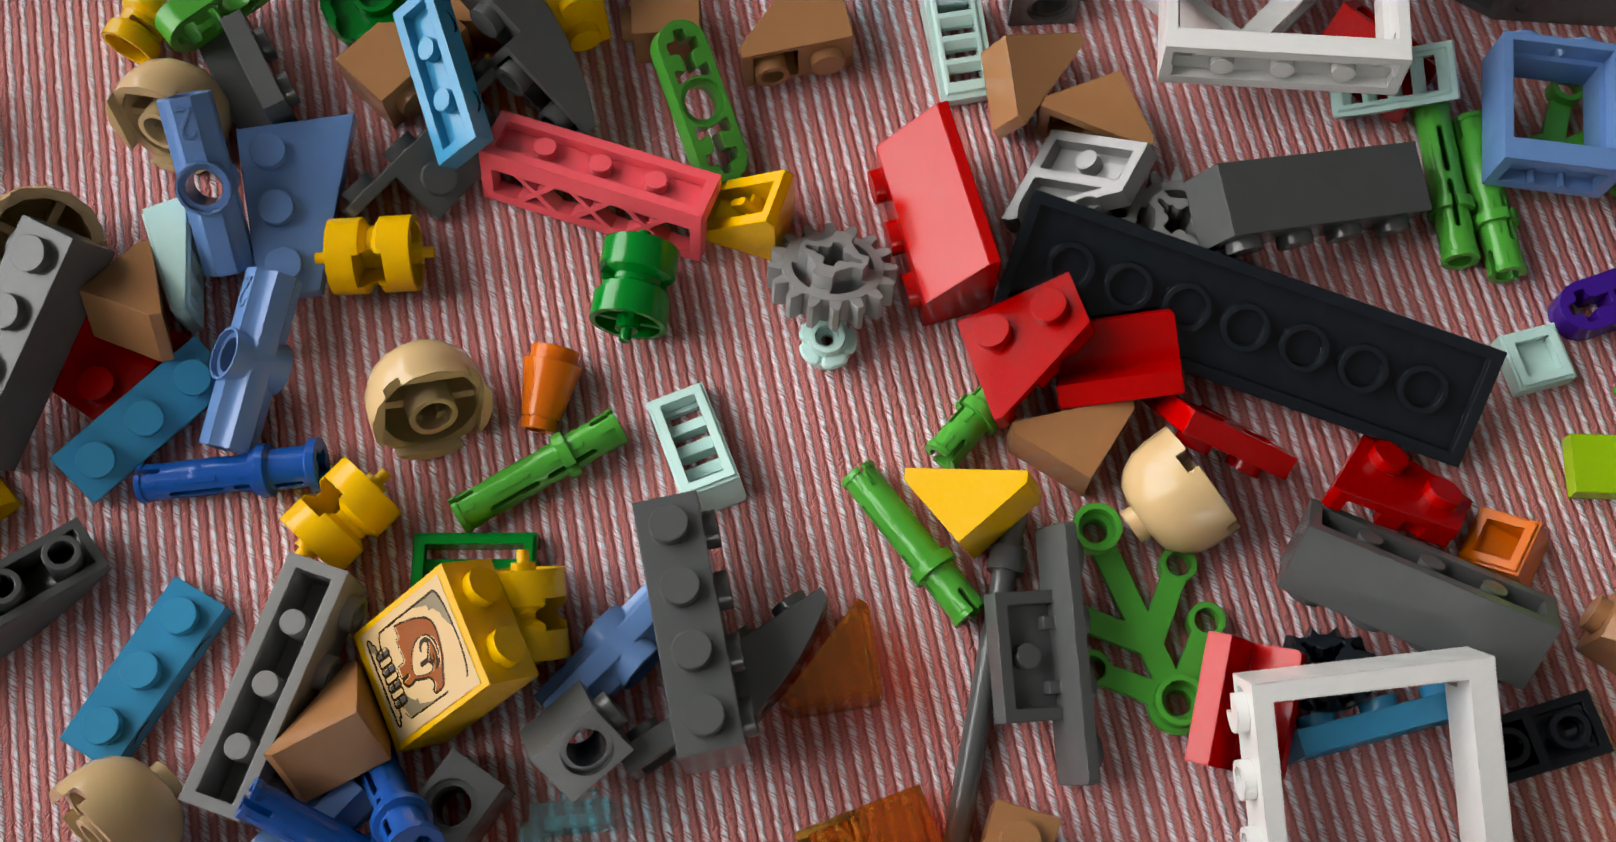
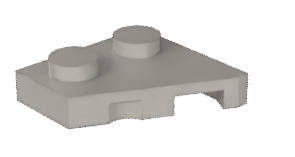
[1001,129,1157,233]

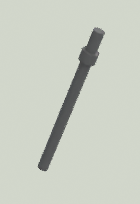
[942,513,1028,842]

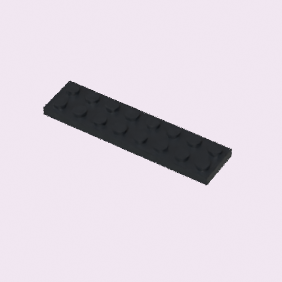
[993,188,1507,468]

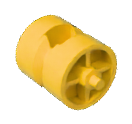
[314,214,436,296]
[279,456,402,570]
[496,549,569,665]

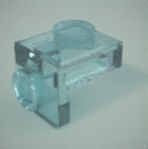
[519,788,618,842]

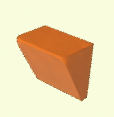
[1457,506,1548,587]

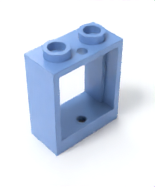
[1482,30,1616,198]

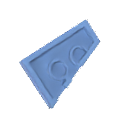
[236,113,358,299]

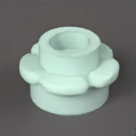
[799,320,857,371]

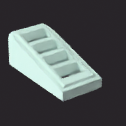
[920,0,989,106]
[1329,40,1461,120]
[141,198,204,334]
[646,382,747,512]

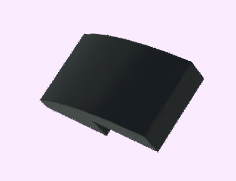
[1501,689,1614,784]

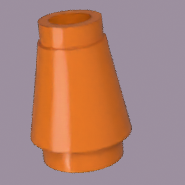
[520,342,583,435]

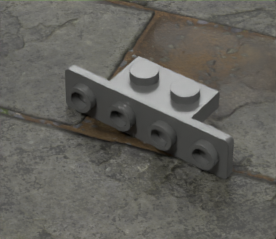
[199,9,301,129]
[339,53,497,221]
[983,522,1103,786]

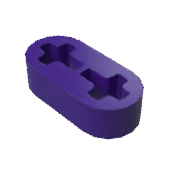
[1548,268,1616,341]

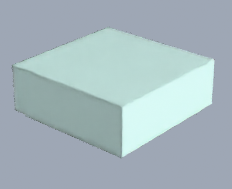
[1490,322,1577,398]

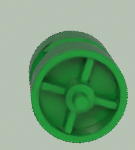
[589,230,680,343]

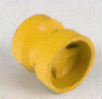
[101,0,167,64]

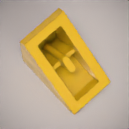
[706,169,795,261]
[904,468,1041,559]

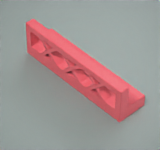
[478,110,722,262]

